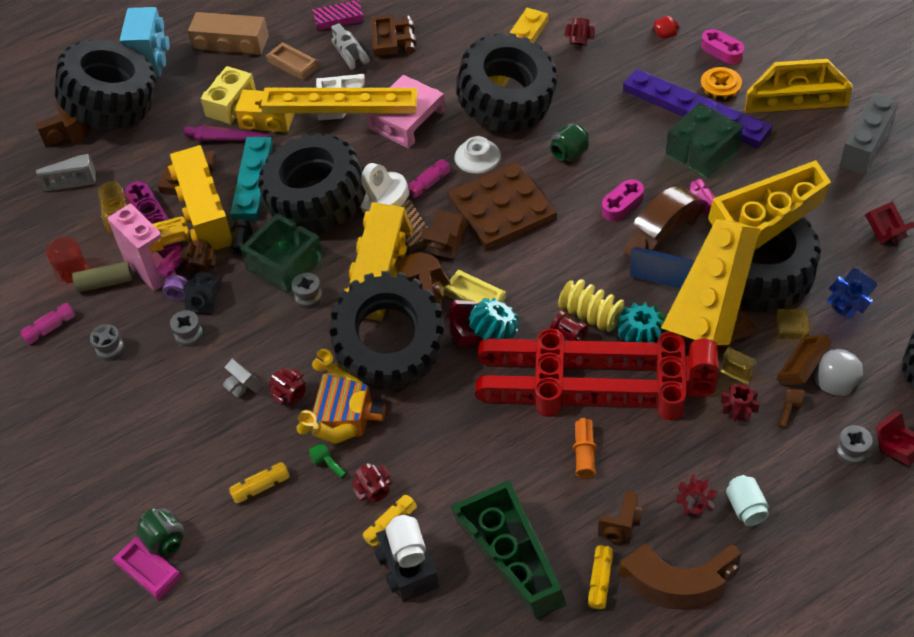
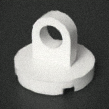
[360,163,409,213]

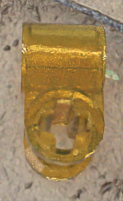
[98,181,128,234]

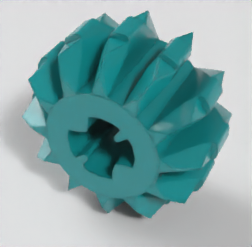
[469,298,520,340]
[617,301,667,343]

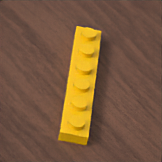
[488,8,549,88]
[261,88,418,113]

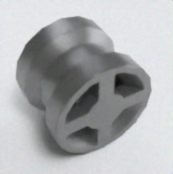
[291,273,323,308]
[170,310,203,347]
[90,324,124,361]
[836,425,873,465]

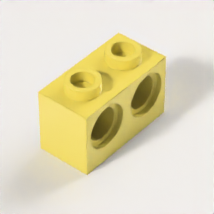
[200,66,256,124]

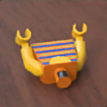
[296,349,386,444]

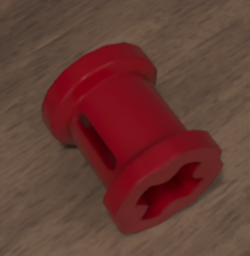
[550,310,589,341]

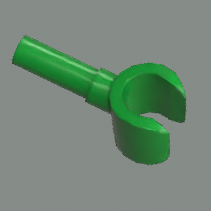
[308,443,347,479]

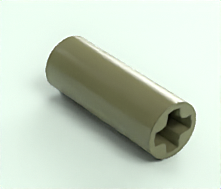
[72,261,133,293]

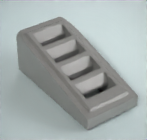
[36,154,96,192]

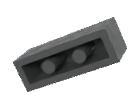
[840,93,899,175]

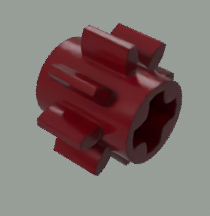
[564,18,595,46]
[269,368,306,405]
[720,383,760,422]
[351,464,392,503]
[675,475,717,518]

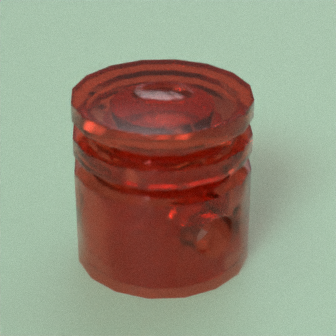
[46,237,88,283]

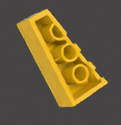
[708,160,831,251]
[661,219,760,345]

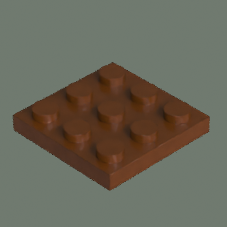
[447,162,557,251]

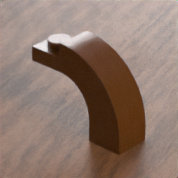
[622,186,708,256]
[619,543,741,610]

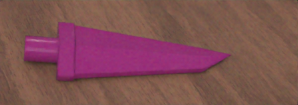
[184,124,272,141]

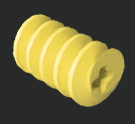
[558,279,624,333]

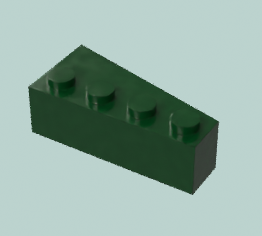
[450,480,567,619]

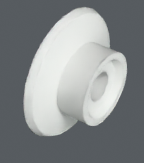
[454,136,501,174]

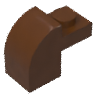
[35,101,91,147]
[421,209,469,259]
[397,253,451,310]

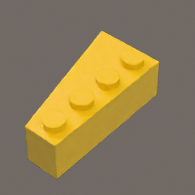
[168,145,232,250]
[344,202,413,321]

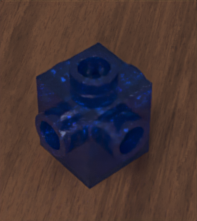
[827,266,879,318]

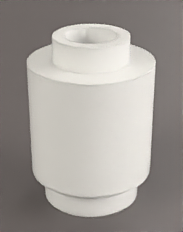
[385,515,426,568]

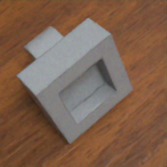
[223,359,264,398]

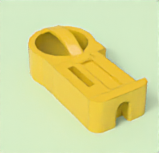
[149,216,191,254]

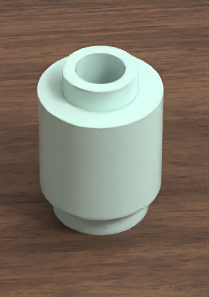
[726,475,769,526]

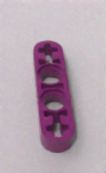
[125,181,183,257]

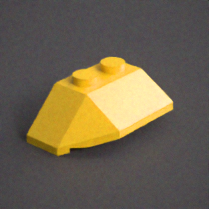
[744,59,853,113]

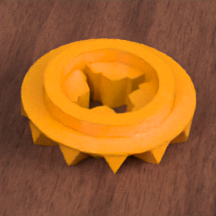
[701,67,742,99]

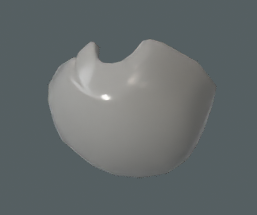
[813,348,863,396]

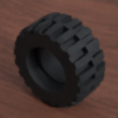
[455,33,558,132]
[54,39,156,129]
[258,133,366,235]
[739,218,821,312]
[329,271,444,390]

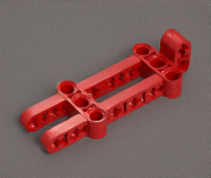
[475,329,719,421]

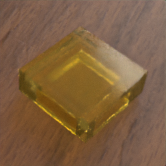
[776,309,811,339]
[721,347,756,384]

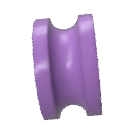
[162,275,188,301]

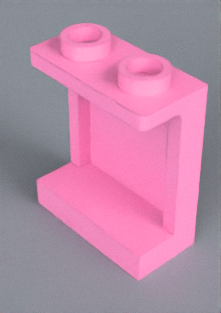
[366,75,445,149]
[107,204,176,291]

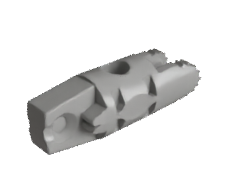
[331,23,370,70]

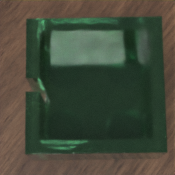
[666,102,743,178]
[240,213,324,293]

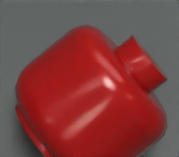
[653,15,680,38]

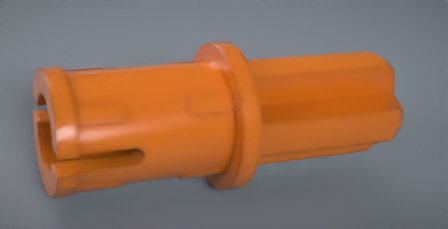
[573,418,597,479]

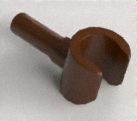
[779,388,804,429]

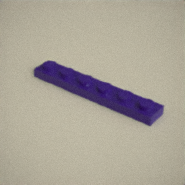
[623,69,772,149]

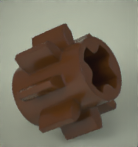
[180,240,217,274]

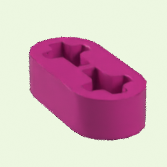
[701,29,744,64]
[601,179,644,221]

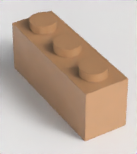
[188,12,269,55]

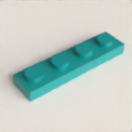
[230,137,273,221]

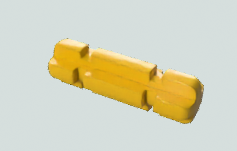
[229,462,290,503]
[363,495,417,547]
[588,545,613,610]

